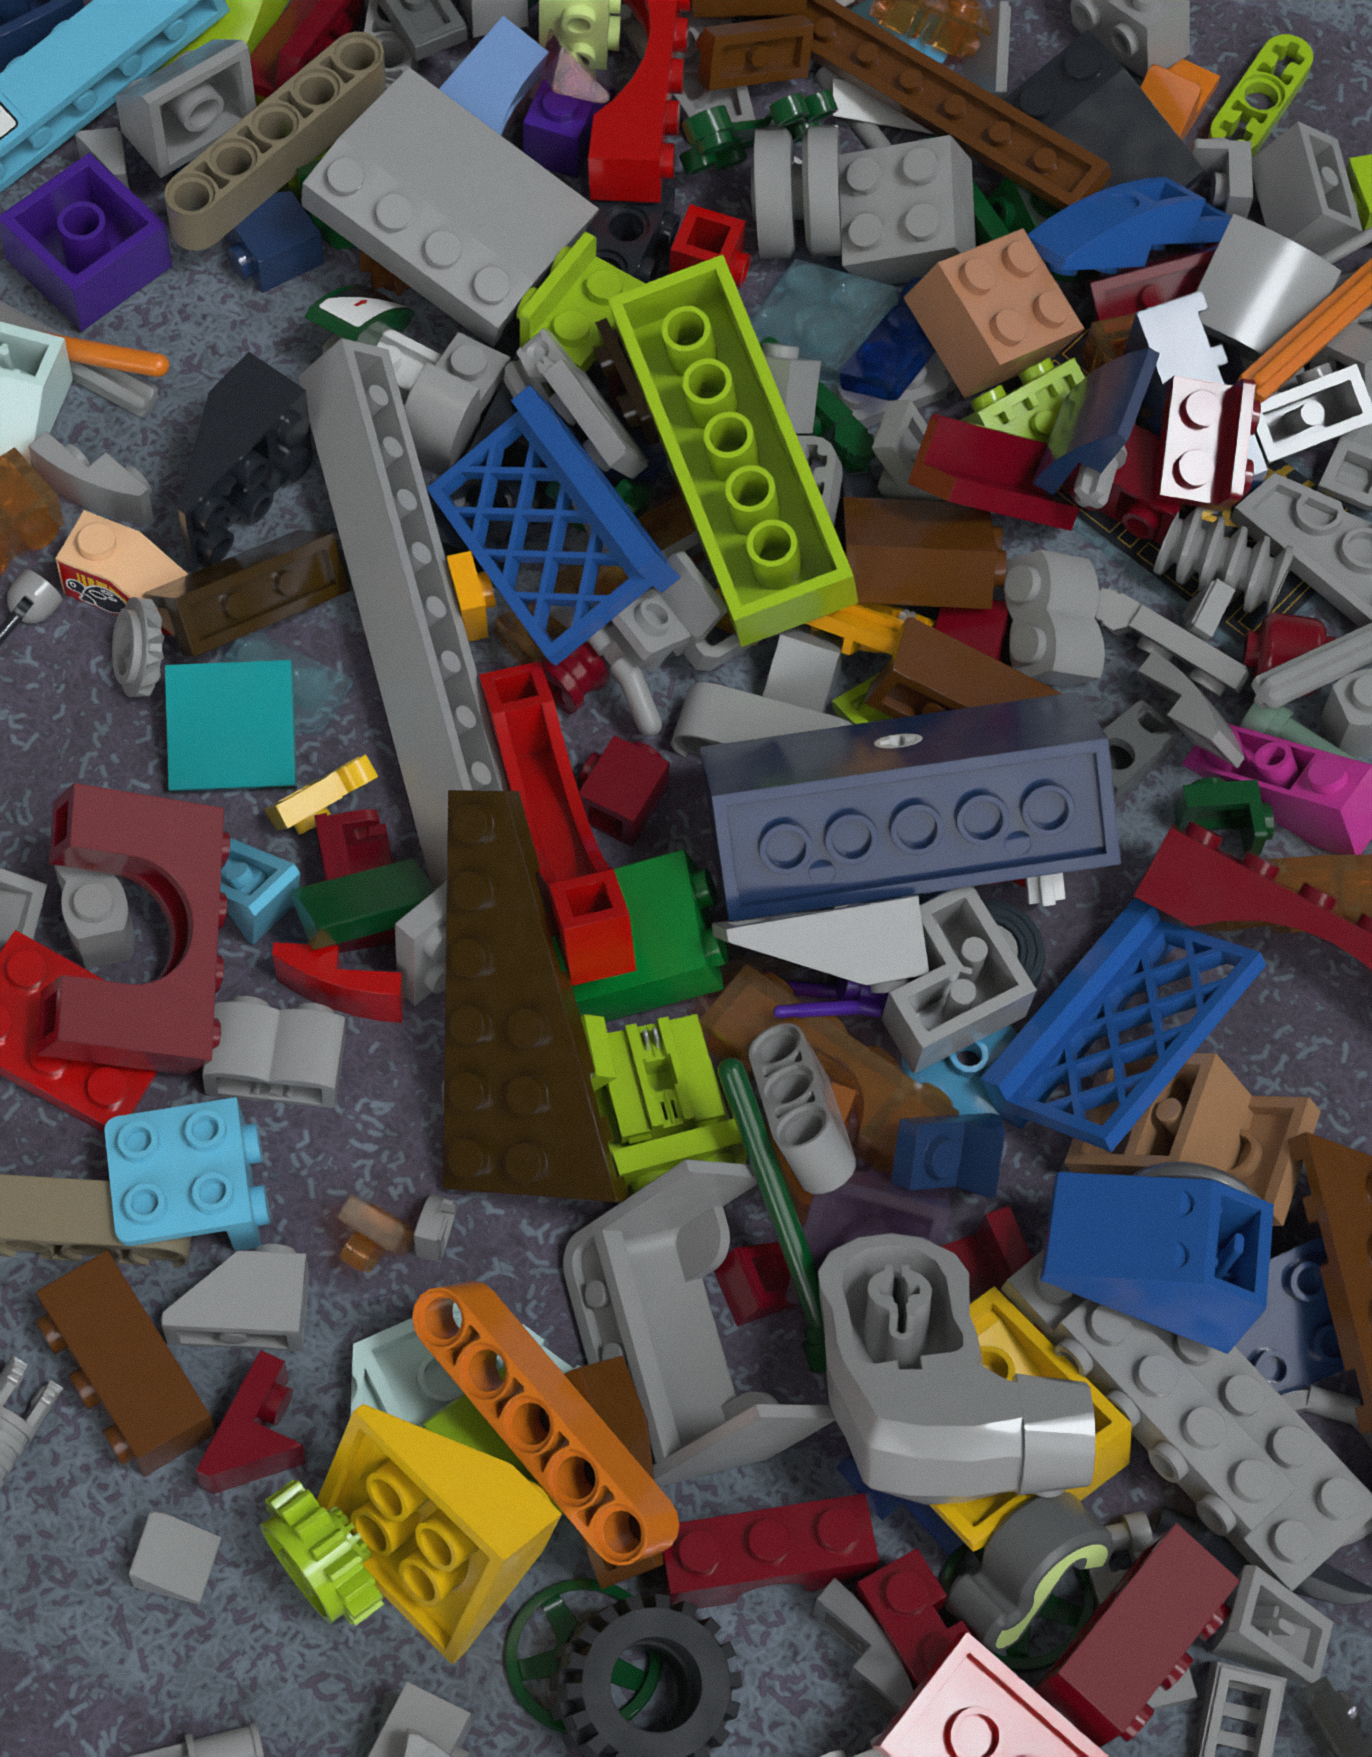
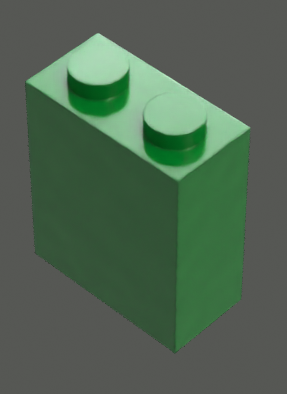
[540,849,728,1022]

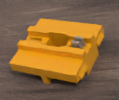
[805,603,937,655]

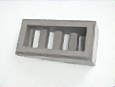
[1195,1661,1287,1757]

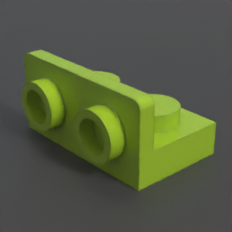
[516,232,645,373]
[961,357,1085,443]

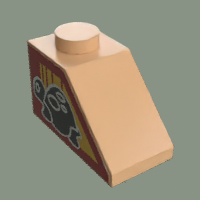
[55,510,189,636]

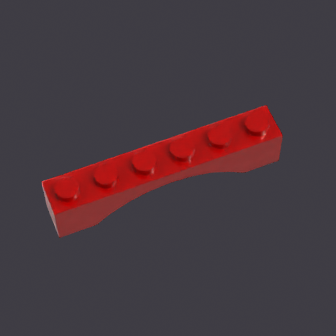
[588,0,692,203]
[479,661,636,986]

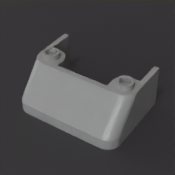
[563,1159,835,1487]

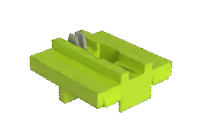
[606,1014,725,1145]

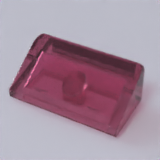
[543,28,610,104]

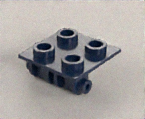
[1235,1236,1345,1395]

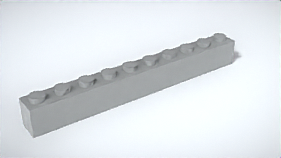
[298,338,509,890]

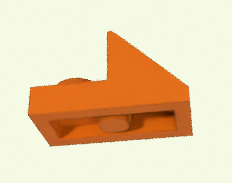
[1140,59,1220,141]

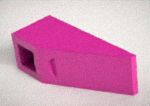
[1182,723,1372,859]

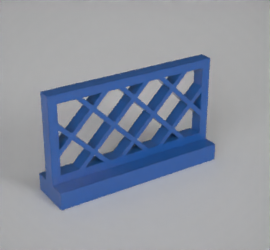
[426,385,681,666]
[980,898,1266,1152]

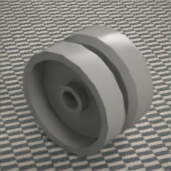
[751,125,842,259]

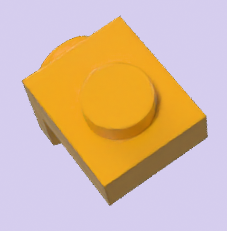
[447,551,496,642]

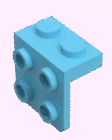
[104,1097,271,1251]

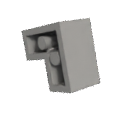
[881,886,1037,1074]

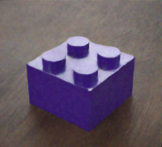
[0,153,172,332]

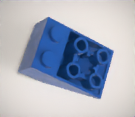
[1040,1172,1274,1354]

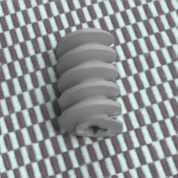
[1153,507,1293,616]

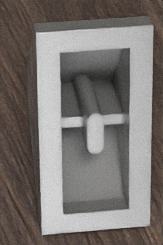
[763,624,847,713]
[1212,1565,1334,1688]

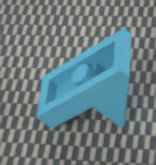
[220,838,300,945]

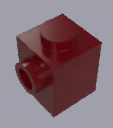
[578,735,670,847]

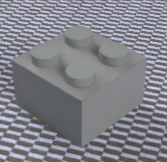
[838,135,976,287]

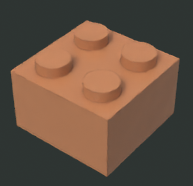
[903,228,1084,399]

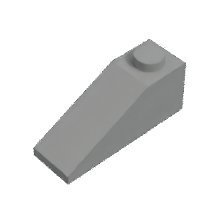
[712,895,929,993]

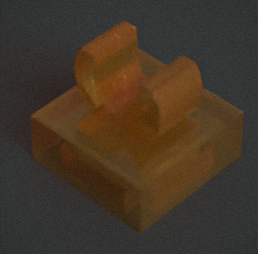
[337,1195,415,1273]

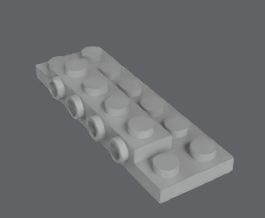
[1001,1249,1372,1591]

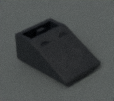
[178,352,313,573]

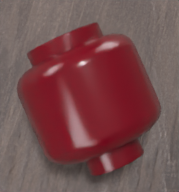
[1241,612,1336,698]

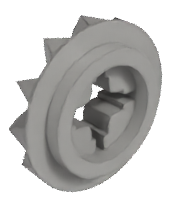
[112,597,165,697]

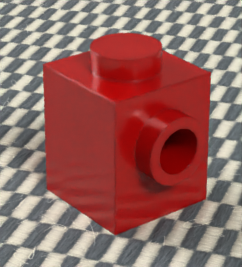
[669,204,751,289]

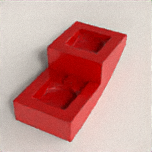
[272,942,405,1023]

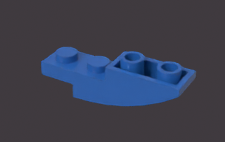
[1027,177,1232,276]

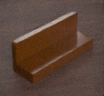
[865,617,1063,718]

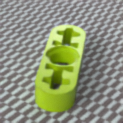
[1208,34,1313,158]

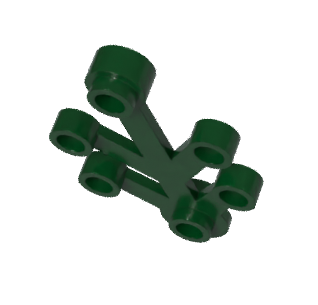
[678,90,838,176]

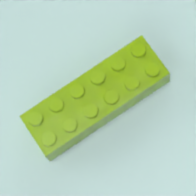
[607,254,858,647]

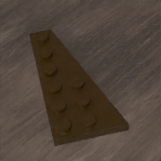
[443,790,629,1202]

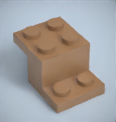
[1064,1053,1321,1226]

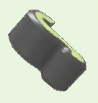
[947,1492,1113,1653]

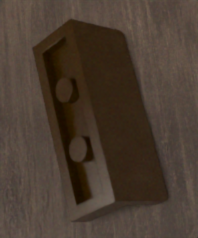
[144,530,351,657]

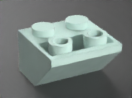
[0,321,73,476]

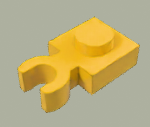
[264,754,378,835]

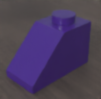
[523,73,615,178]

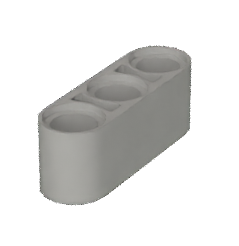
[670,682,853,757]
[749,1023,856,1194]

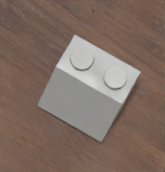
[115,39,256,178]

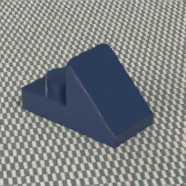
[891,1113,1005,1199]

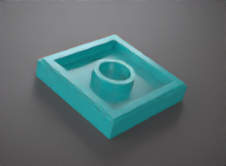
[165,660,297,792]

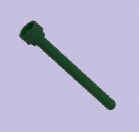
[718,1058,826,1372]

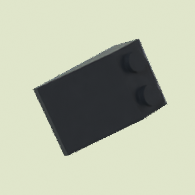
[1003,30,1206,191]

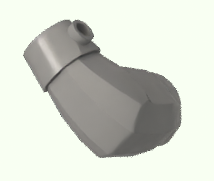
[818,1233,1095,1505]

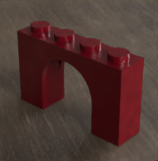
[37,783,230,1075]

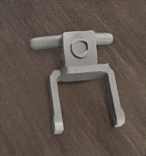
[550,531,780,737]

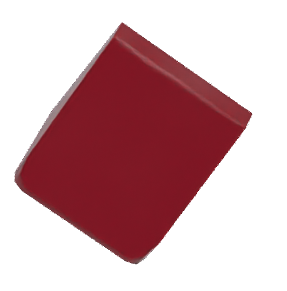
[714,1242,800,1327]

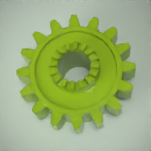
[260,1479,384,1626]

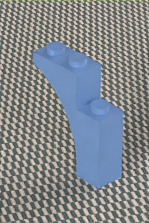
[439,16,549,135]

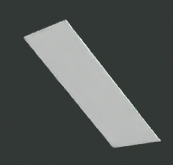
[833,78,934,134]

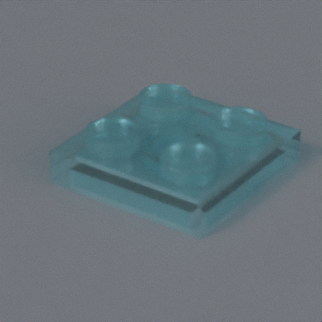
[750,259,899,386]

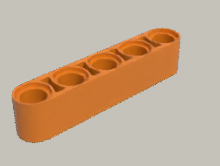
[412,1280,679,1566]

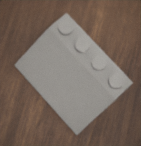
[302,67,599,348]

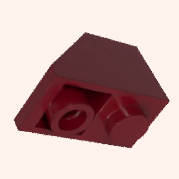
[1062,424,1181,545]

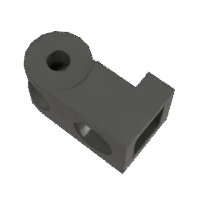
[1103,700,1182,810]

